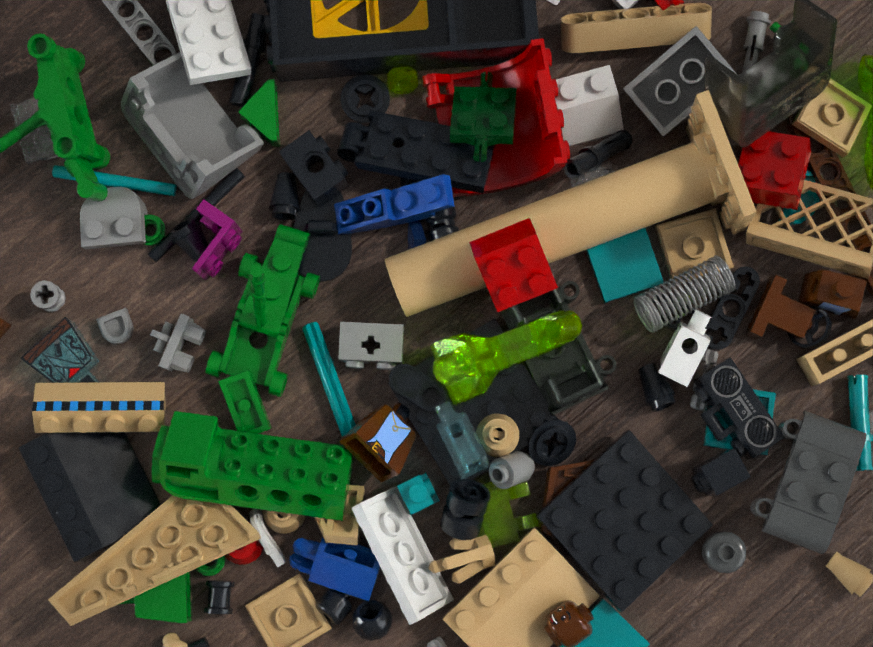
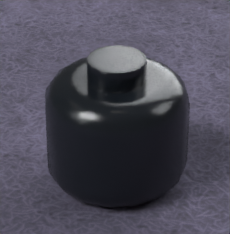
[316,589,352,625]

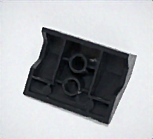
[18,432,161,562]

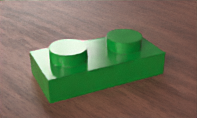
[218,369,272,434]

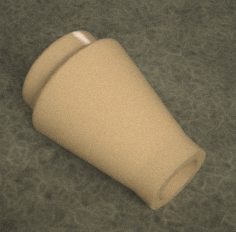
[825,552,873,597]

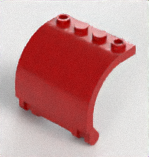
[422,38,570,197]

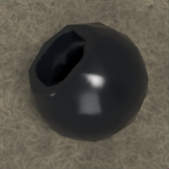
[352,600,392,641]

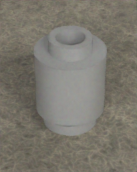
[489,451,535,489]

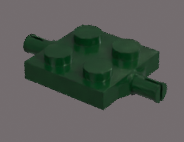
[450,72,517,162]

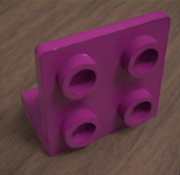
[192,199,243,281]

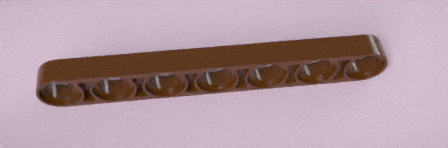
[785,102,873,296]

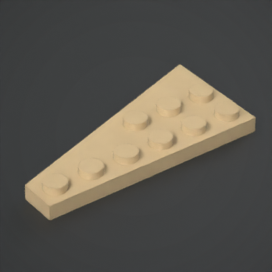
[48,495,261,626]

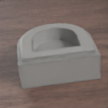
[96,308,134,344]

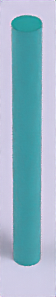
[52,165,177,196]

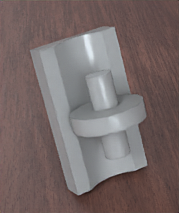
[150,314,207,373]

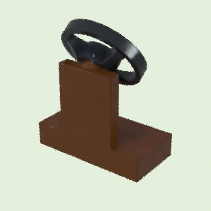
[744,275,832,349]

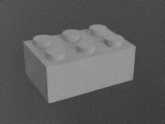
[623,26,737,137]

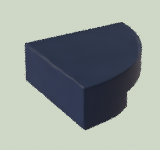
[408,220,426,250]

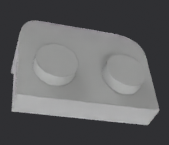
[80,187,148,249]

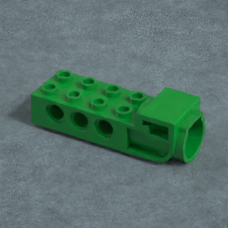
[152,411,353,521]

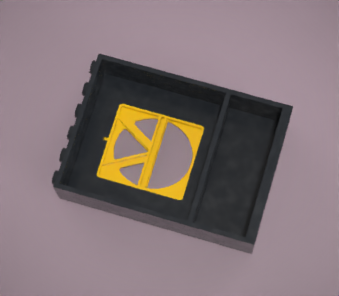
[264,0,539,82]

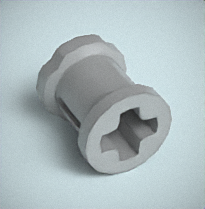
[30,280,66,312]

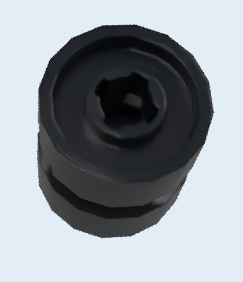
[440,479,490,540]

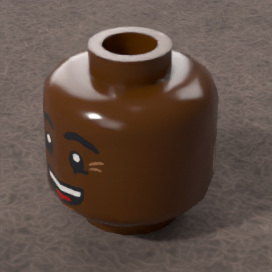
[544,600,594,647]

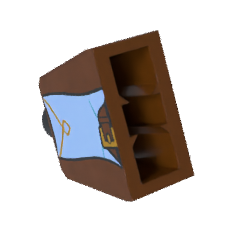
[798,269,867,319]
[339,403,416,483]

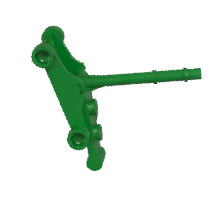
[0,33,110,202]
[205,224,320,398]

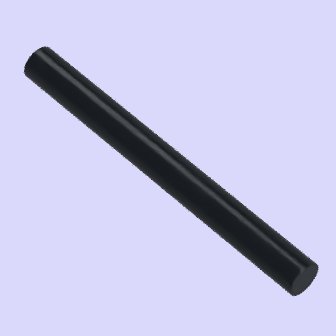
[148,168,245,262]

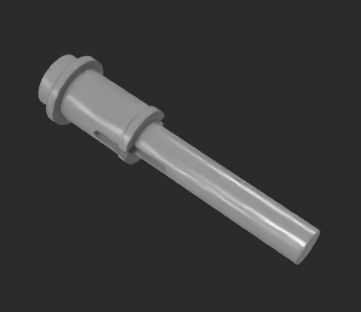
[735,11,771,109]

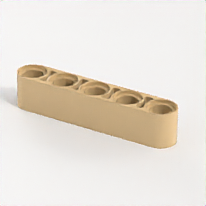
[561,3,712,53]

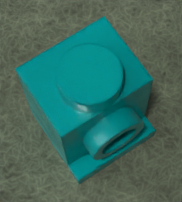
[397,473,440,515]

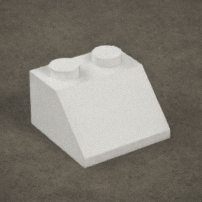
[555,65,624,147]

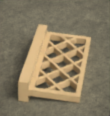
[746,180,873,279]

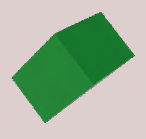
[238,79,280,147]

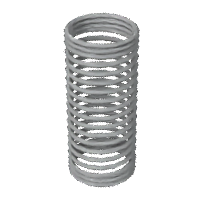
[634,255,736,333]

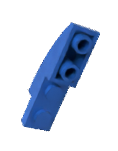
[334,174,455,235]

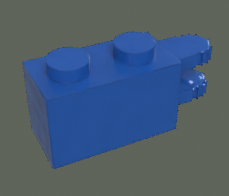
[289,537,381,601]

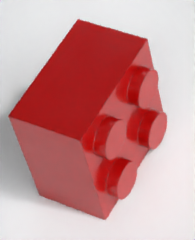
[738,128,811,210]
[469,218,558,312]

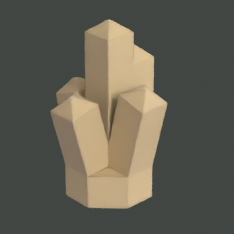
[428,535,496,584]

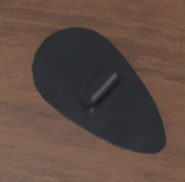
[293,191,352,282]

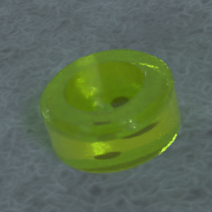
[387,66,418,94]

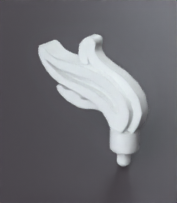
[249,508,286,567]

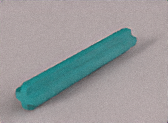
[302,322,356,437]

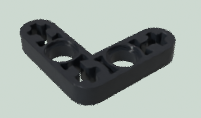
[652,266,760,351]

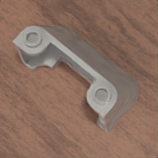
[121,52,264,199]

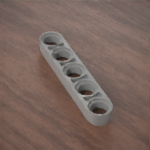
[101,0,177,66]

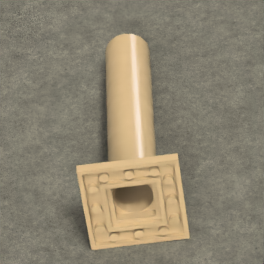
[385,90,757,317]

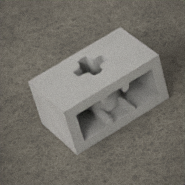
[338,322,404,370]

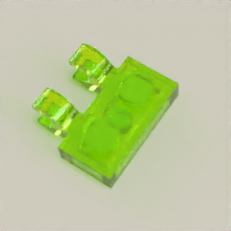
[482,482,539,548]

